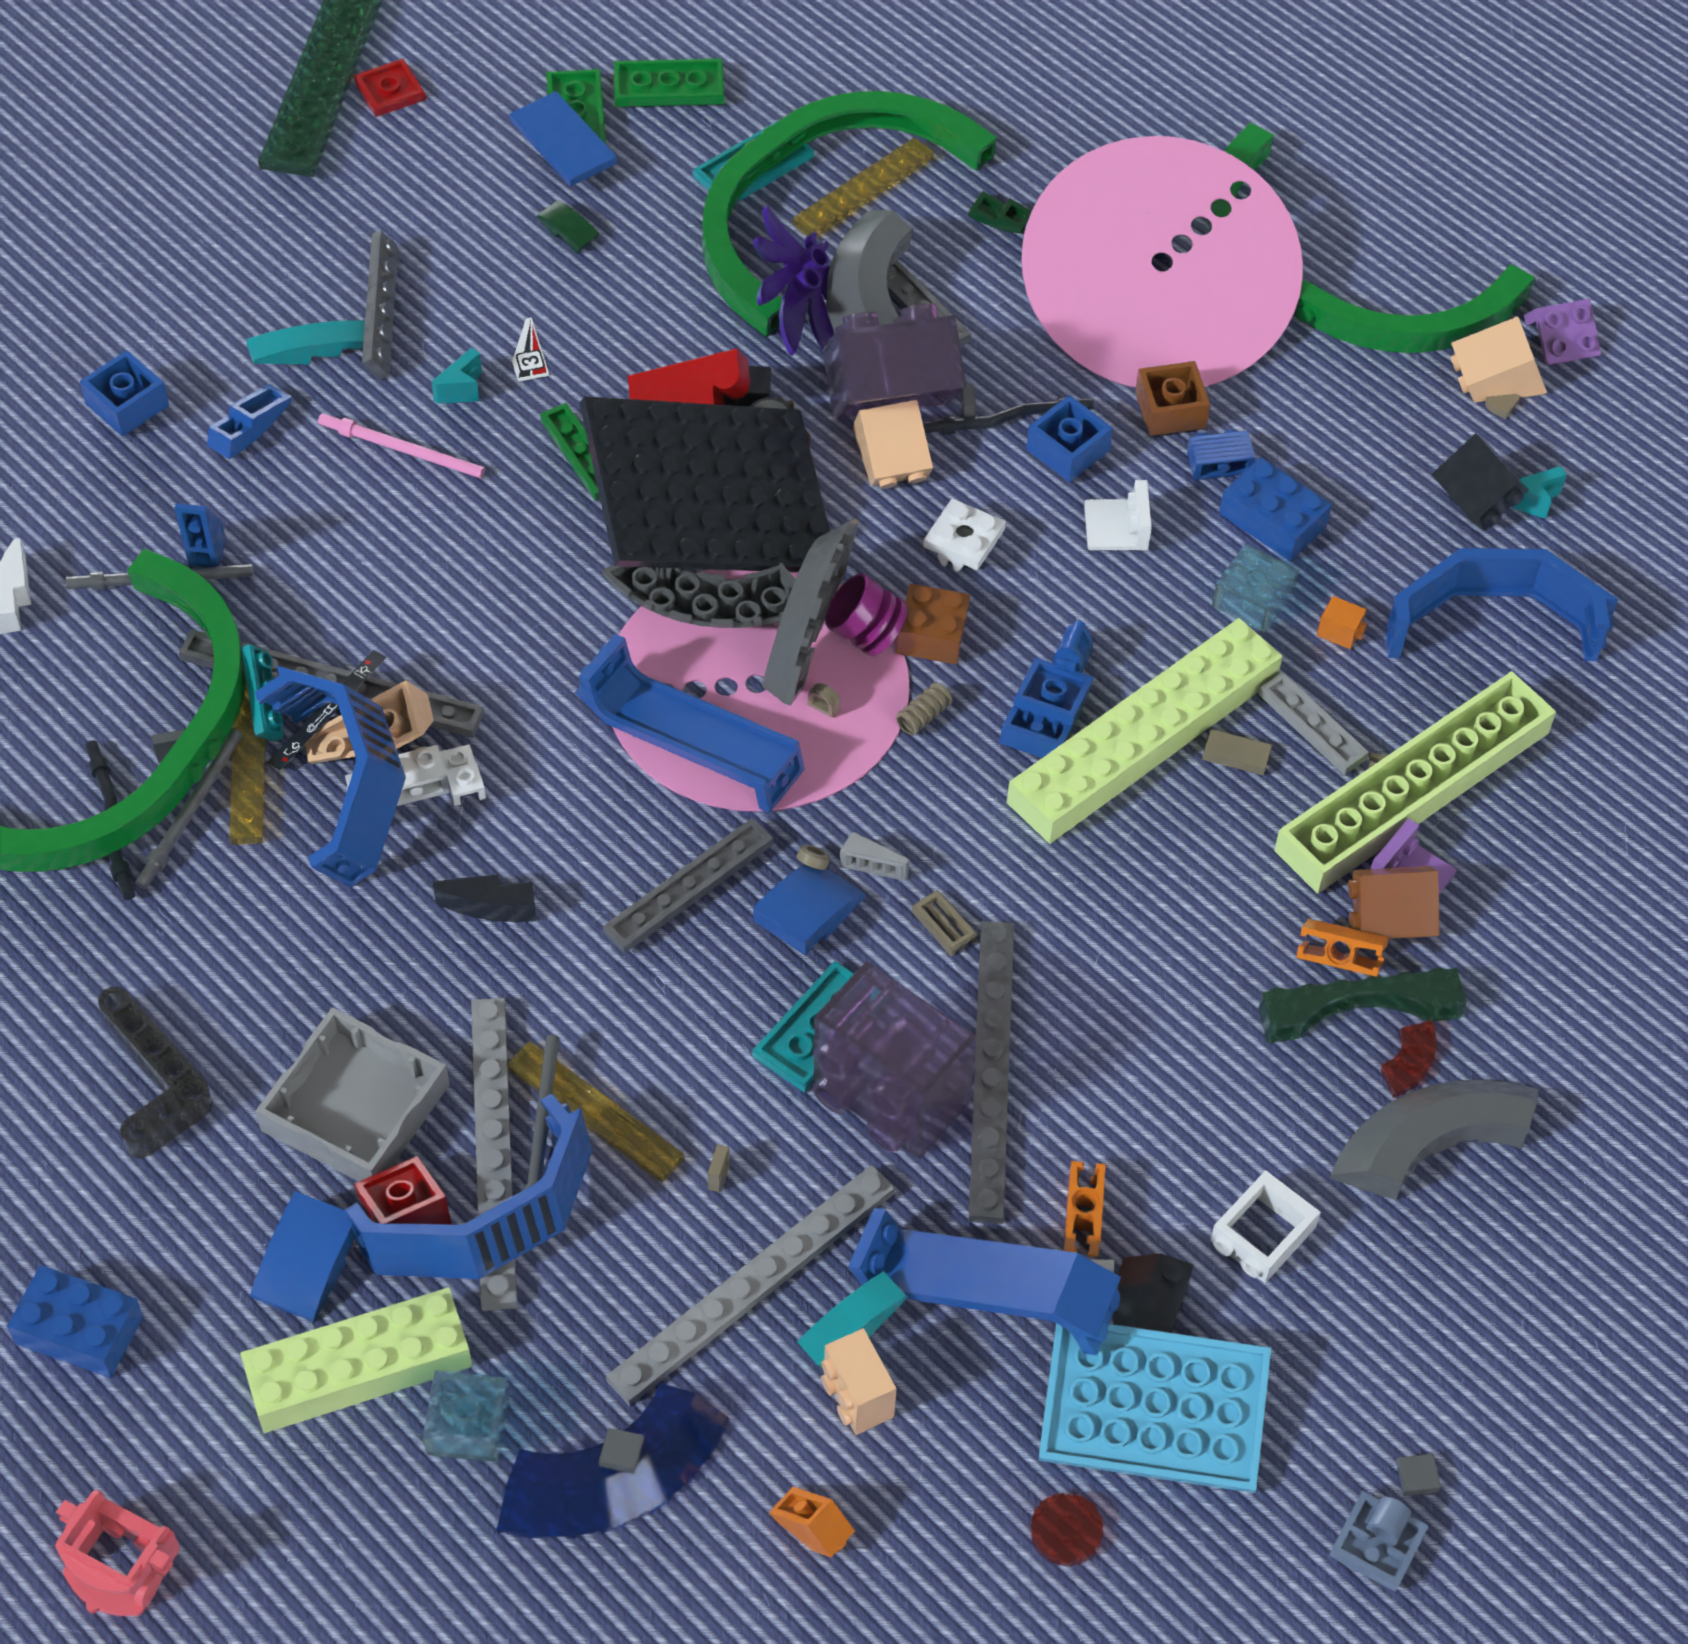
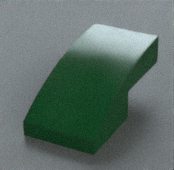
[967,191,1032,233]
[537,200,599,253]

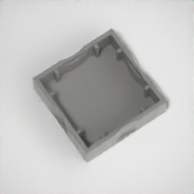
[255,1007,450,1182]

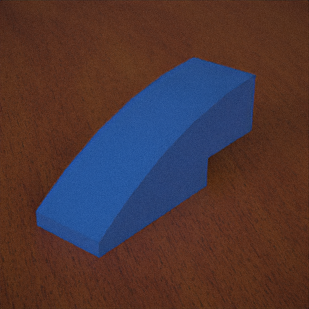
[207,384,292,459]

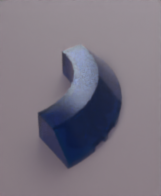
[497,1383,729,1540]

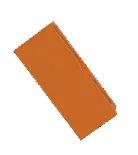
[1296,918,1389,977]
[1063,1161,1106,1257]

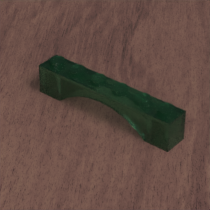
[1258,968,1467,1043]

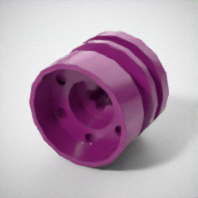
[825,573,907,656]

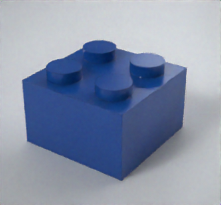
[80,350,169,437]
[1026,395,1113,483]

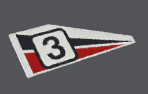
[512,317,549,382]

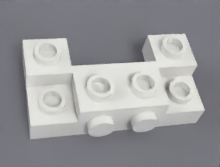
[345,744,486,806]

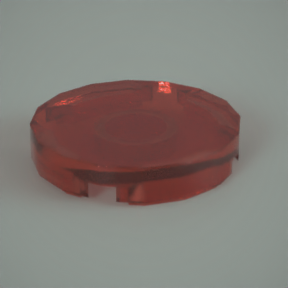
[1030,1493,1104,1567]

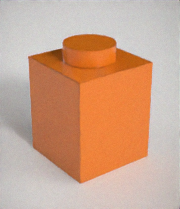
[1316,596,1368,650]

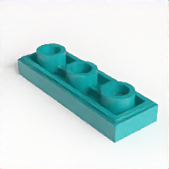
[241,644,283,741]

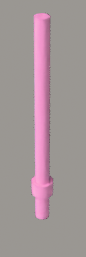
[318,413,485,479]

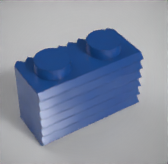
[1187,429,1255,481]

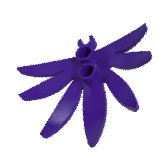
[753,205,844,365]

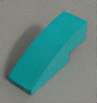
[797,1271,908,1368]

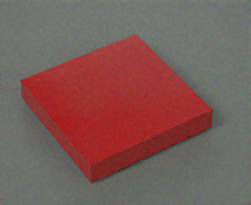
[353,58,426,117]

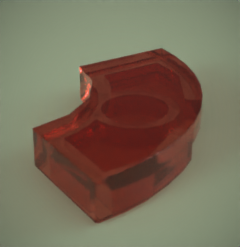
[1380,1020,1437,1098]

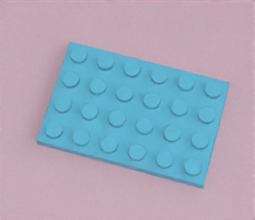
[1038,1323,1271,1493]

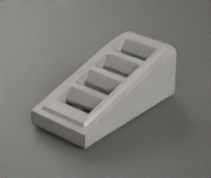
[840,832,909,881]

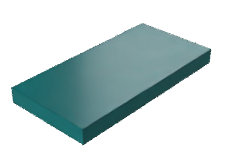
[693,120,814,202]
[752,961,887,1093]

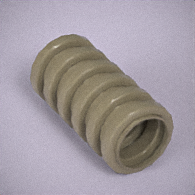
[896,682,952,735]

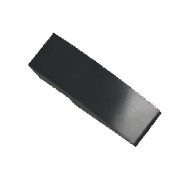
[433,874,537,922]

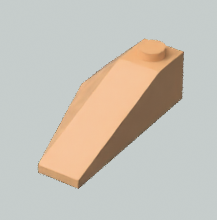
[305,680,434,764]

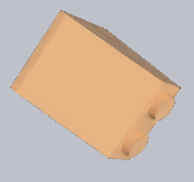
[1450,316,1547,403]
[852,400,933,489]

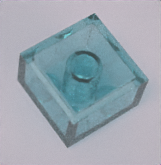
[1212,543,1299,633]
[423,1370,510,1462]

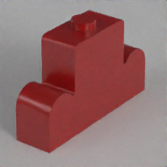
[628,348,750,405]

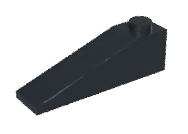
[1113,1253,1194,1333]

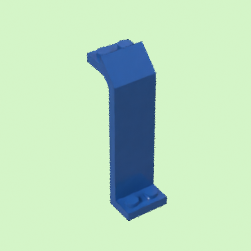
[574,634,805,813]
[848,1208,1121,1355]

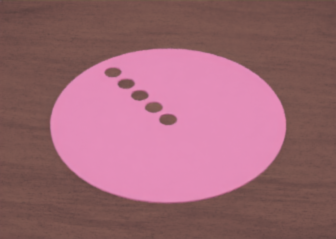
[1021,136,1303,388]
[612,570,909,812]

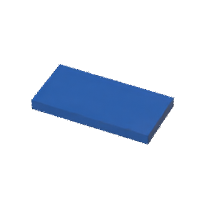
[509,91,617,187]

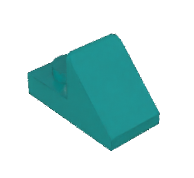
[431,347,482,404]
[1511,466,1567,518]

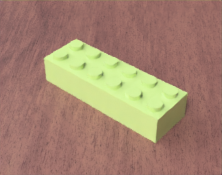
[240,1287,472,1433]

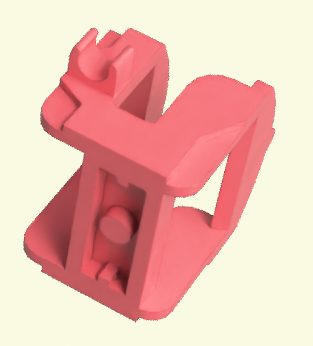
[55,1489,181,1616]

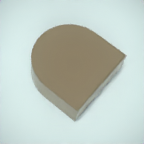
[1485,394,1521,419]
[808,683,840,718]

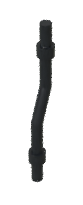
[922,397,1093,435]
[85,740,136,900]

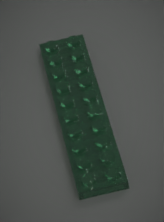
[258,0,382,177]

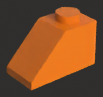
[769,1487,855,1557]

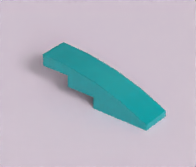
[246,320,365,365]

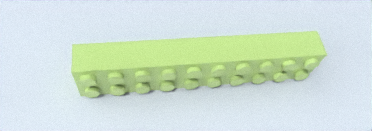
[1007,618,1283,844]
[1274,671,1556,894]

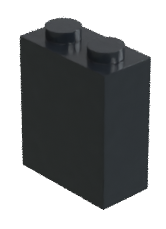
[1431,433,1529,531]

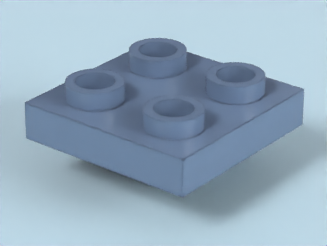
[1329,1491,1429,1592]

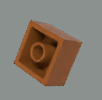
[1135,361,1210,436]
[896,583,970,665]

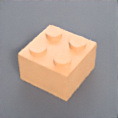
[821,1328,896,1435]

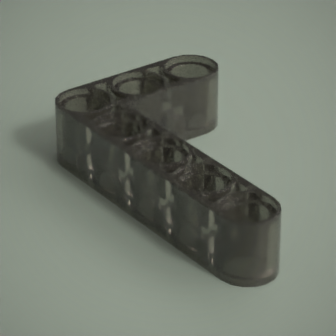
[98,987,213,1159]

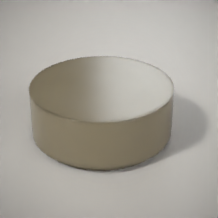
[796,844,831,870]

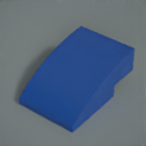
[999,657,1094,758]
[753,864,865,956]
[250,1191,355,1322]

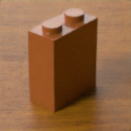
[1348,866,1439,939]

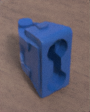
[1053,620,1093,673]

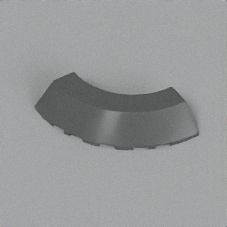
[826,209,913,381]
[762,519,859,706]
[602,563,796,628]
[1330,1080,1539,1201]

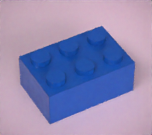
[1219,457,1332,562]
[7,1265,144,1378]

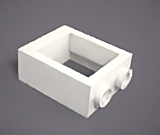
[1210,1170,1321,1283]

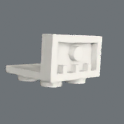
[1084,480,1151,550]

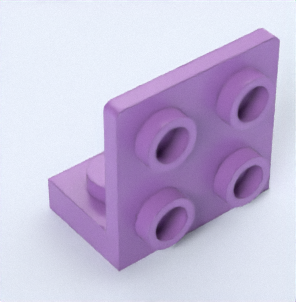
[1524,298,1601,366]
[1371,818,1457,894]

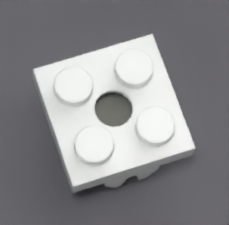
[923,498,1006,572]

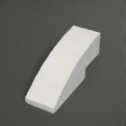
[0,538,31,634]

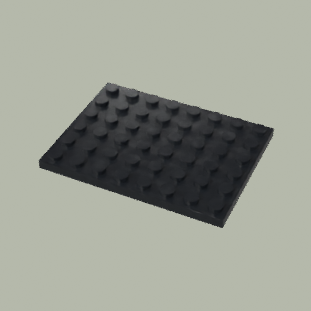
[579,396,830,573]

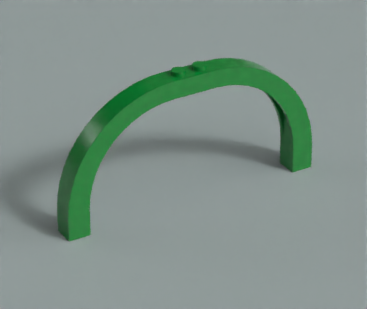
[702,91,997,337]
[1208,122,1535,353]
[0,548,246,872]

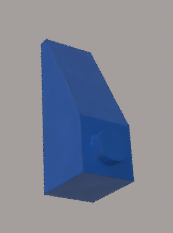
[174,503,226,567]

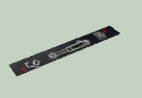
[267,650,387,771]

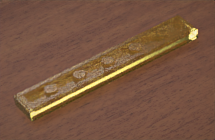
[792,137,934,237]
[229,684,266,845]
[507,1041,684,1183]

